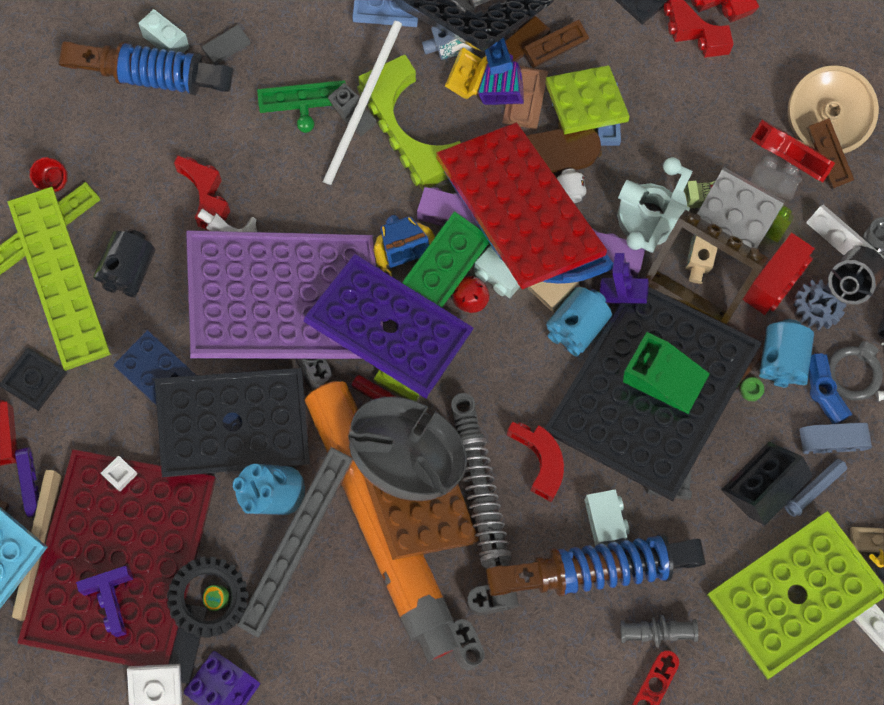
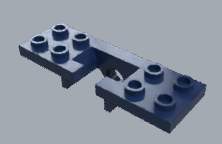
[113,330,242,432]

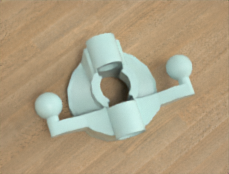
[617,157,693,253]

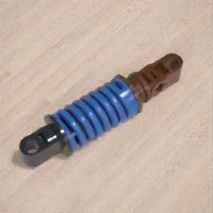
[58,42,234,96]

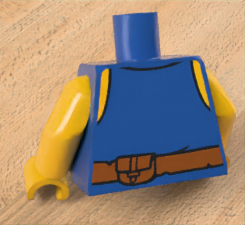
[374,215,435,277]

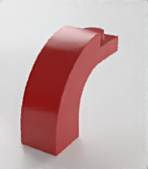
[507,422,564,503]

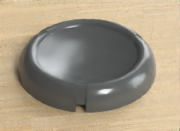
[348,397,467,501]

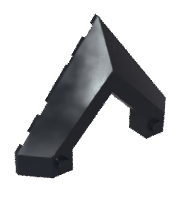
[393,0,554,52]

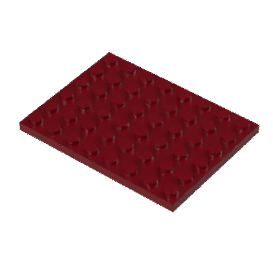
[17,449,216,666]

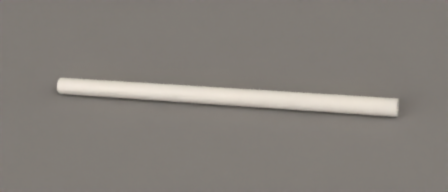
[323,21,402,185]

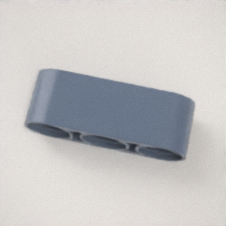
[799,423,872,454]

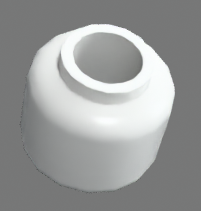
[557,169,586,203]

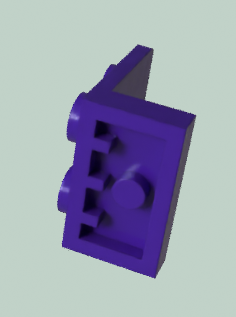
[183,651,261,705]

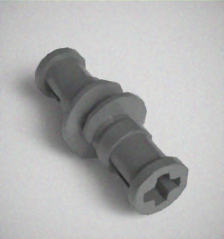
[620,615,698,648]

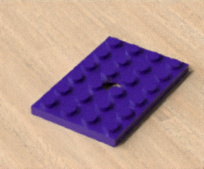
[303,254,474,398]

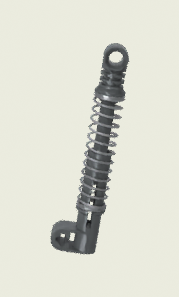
[451,393,519,615]

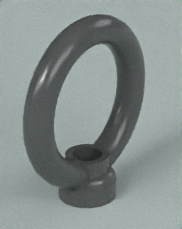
[828,341,883,401]

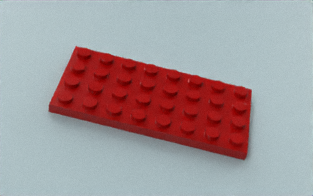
[436,122,607,290]

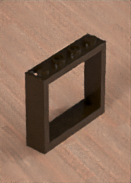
[645,210,768,325]

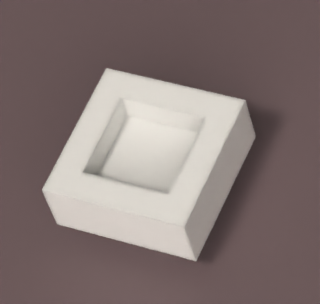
[101,456,137,491]

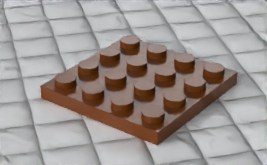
[364,476,479,560]

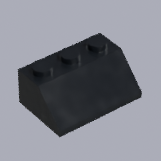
[721,442,813,525]

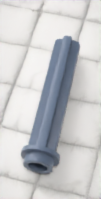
[785,459,847,517]

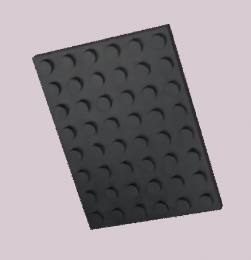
[545,287,762,502]

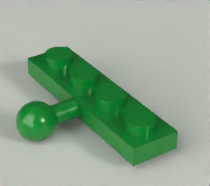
[257,80,346,133]

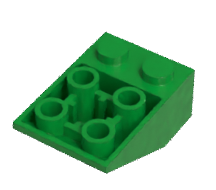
[623,332,710,414]

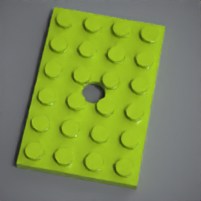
[707,511,884,680]

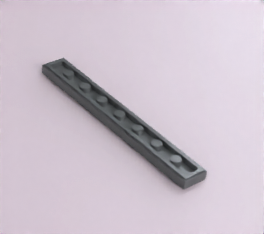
[237,447,353,638]

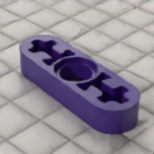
[15,447,39,518]

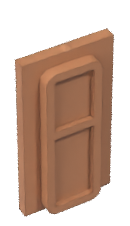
[502,66,548,130]

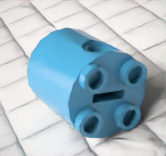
[546,287,612,356]
[759,319,814,388]
[233,464,305,515]

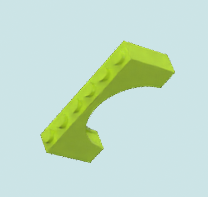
[357,54,460,191]

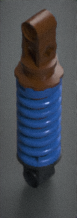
[486,534,706,597]

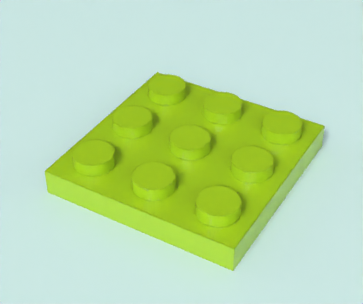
[545,65,630,134]

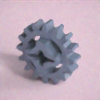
[793,279,846,330]

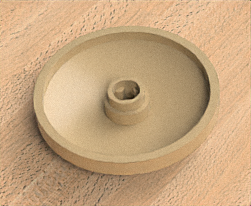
[788,66,879,154]

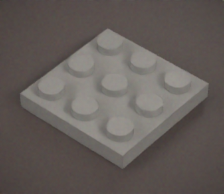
[697,167,785,248]

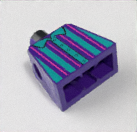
[478,54,524,105]

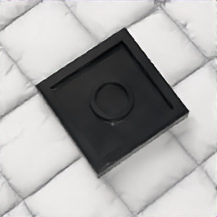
[0,348,67,411]

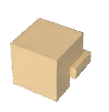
[527,282,580,313]

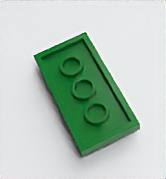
[402,211,489,308]

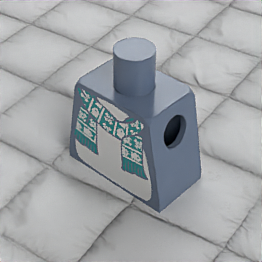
[422,27,475,60]

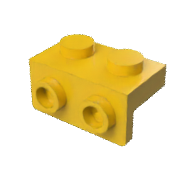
[445,48,488,99]

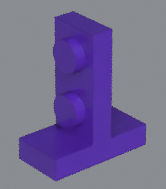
[600,253,649,303]
[76,566,133,637]

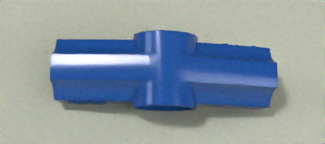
[809,353,852,424]

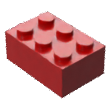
[742,232,815,315]

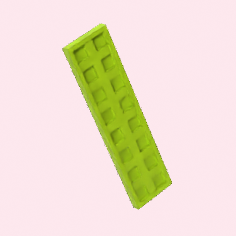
[7,187,111,371]

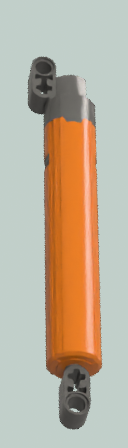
[298,358,485,671]

